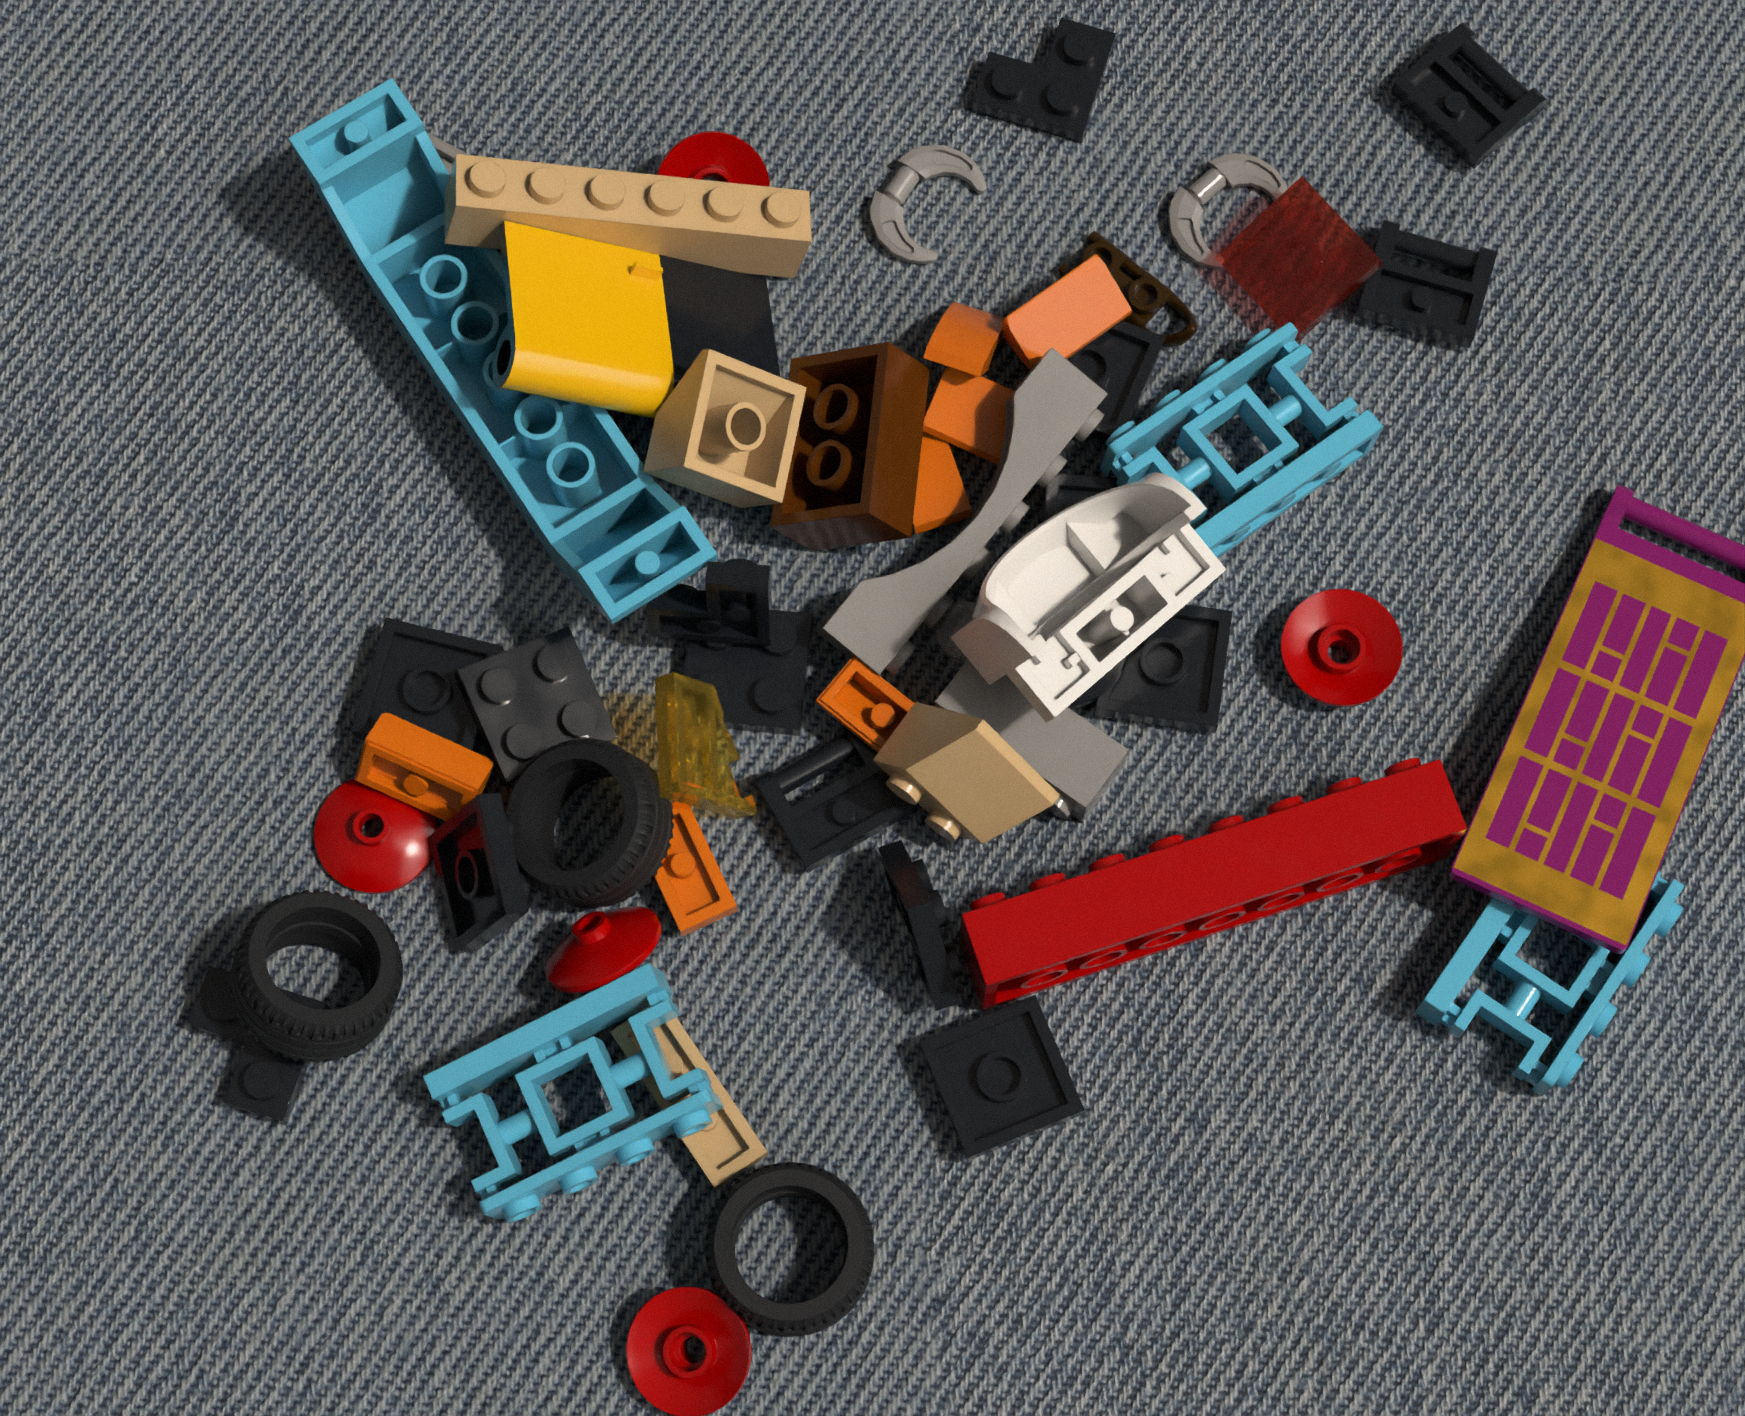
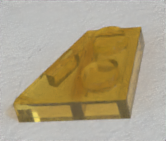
[655,672,756,819]

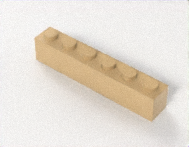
[445,154,812,278]

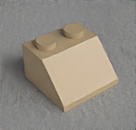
[643,349,807,508]
[873,702,1060,844]

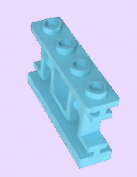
[1100,322,1384,559]
[1415,871,1685,1097]
[423,963,723,1223]

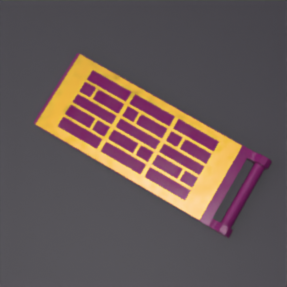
[1449,484,1745,954]

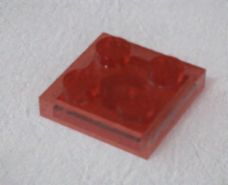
[1214,176,1383,343]

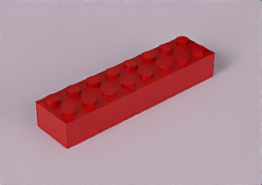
[959,758,1467,1011]

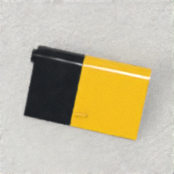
[493,220,781,419]

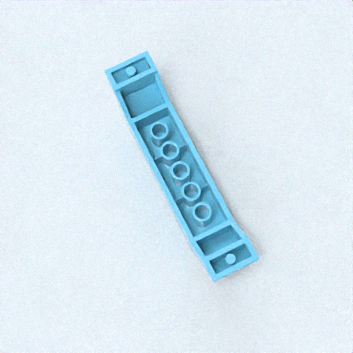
[288,78,718,624]

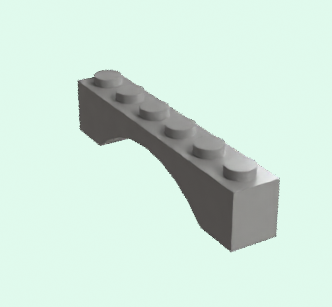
[817,348,1108,675]

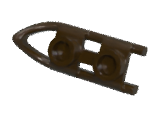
[1058,230,1198,347]

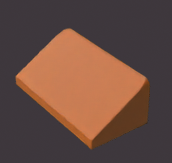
[1001,254,1132,370]
[923,366,1014,465]
[815,655,914,753]
[354,713,493,821]

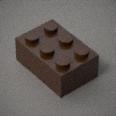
[770,342,930,551]

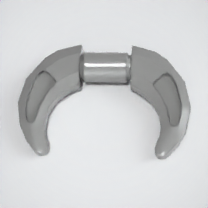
[870,145,987,264]
[1168,153,1290,270]

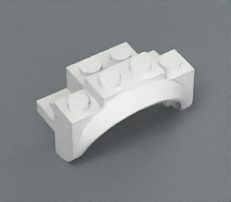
[950,472,1226,723]

